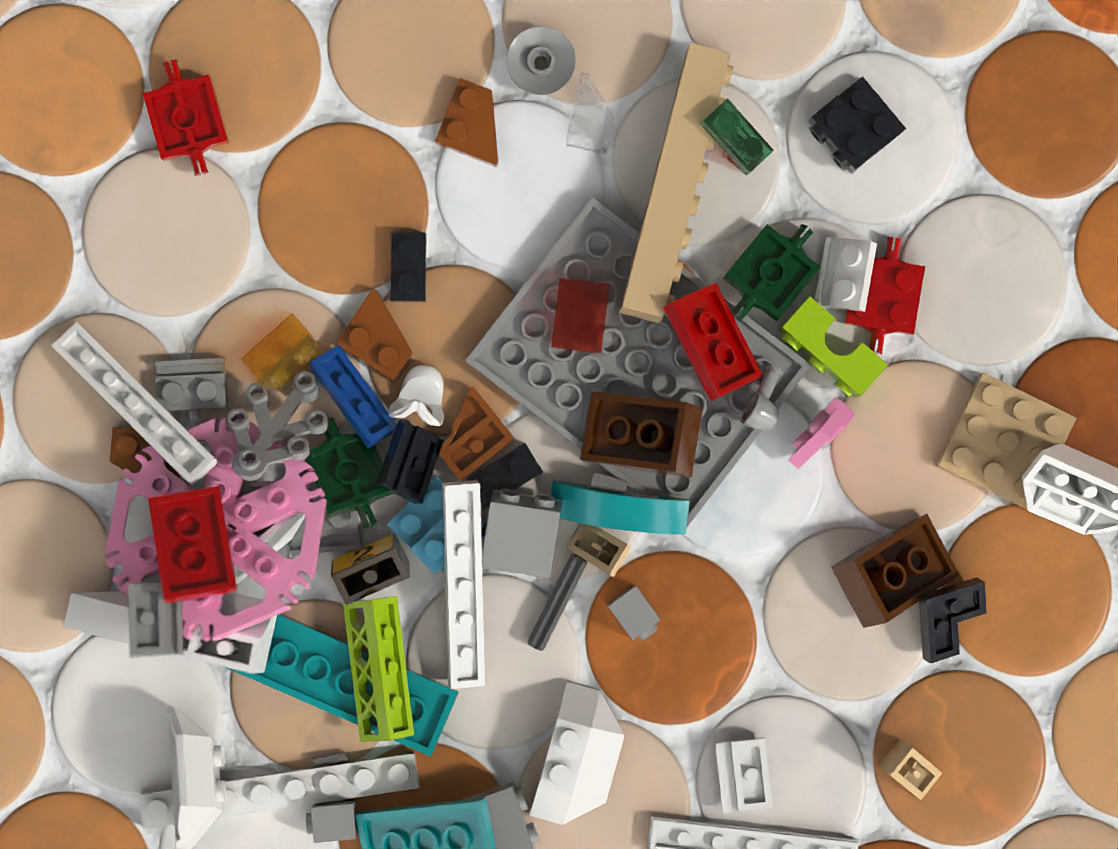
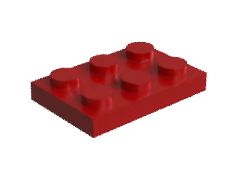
[663,283,763,402]
[148,486,237,604]

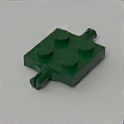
[723,224,821,322]
[305,417,394,529]

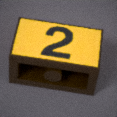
[331,533,410,605]

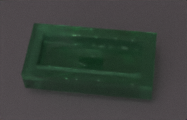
[700,98,774,175]

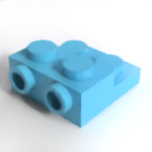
[387,476,485,574]

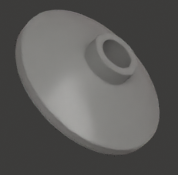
[507,26,575,95]

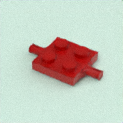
[142,59,229,176]
[845,237,925,355]

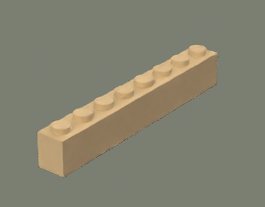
[619,42,733,323]

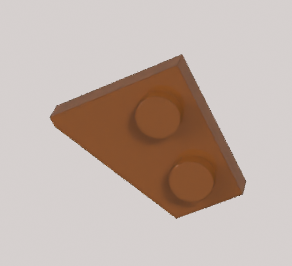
[435,78,499,168]

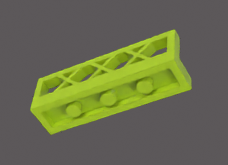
[343,596,414,742]

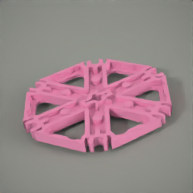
[104,418,327,642]

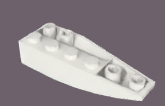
[63,591,277,674]

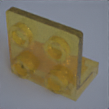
[241,313,321,390]

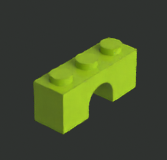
[779,296,888,398]

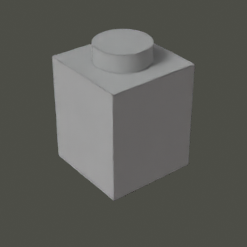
[607,585,661,641]
[306,799,359,843]

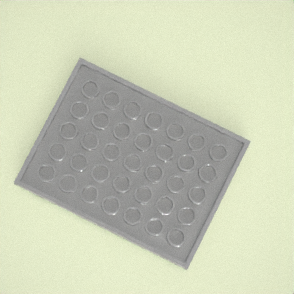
[465,197,811,527]

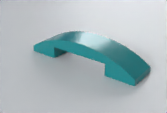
[551,480,690,535]

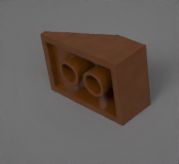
[580,391,703,478]
[831,514,959,628]

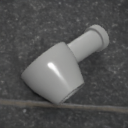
[741,365,783,430]

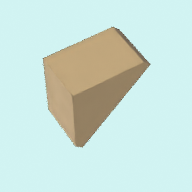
[566,523,631,577]
[878,739,942,800]

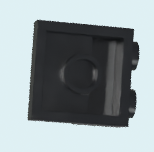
[808,76,906,174]

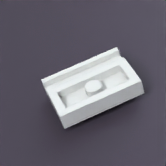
[815,237,877,312]
[714,737,773,814]

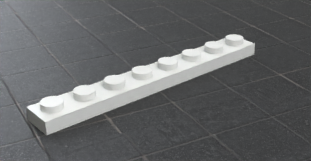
[139,752,420,830]

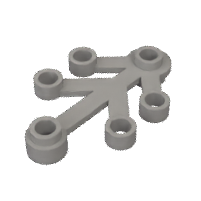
[227,371,328,481]

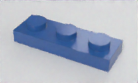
[309,345,397,448]

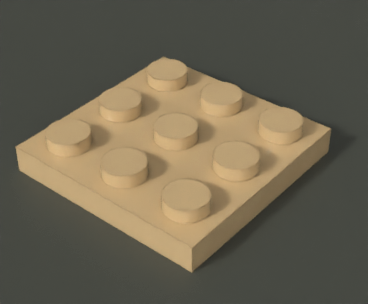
[936,372,1077,510]

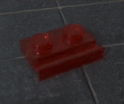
[551,278,610,354]

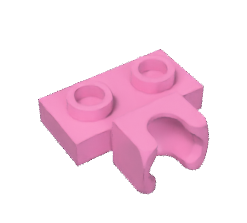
[788,397,855,469]

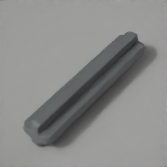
[528,554,587,651]

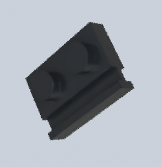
[376,419,444,504]

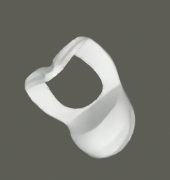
[389,364,444,426]

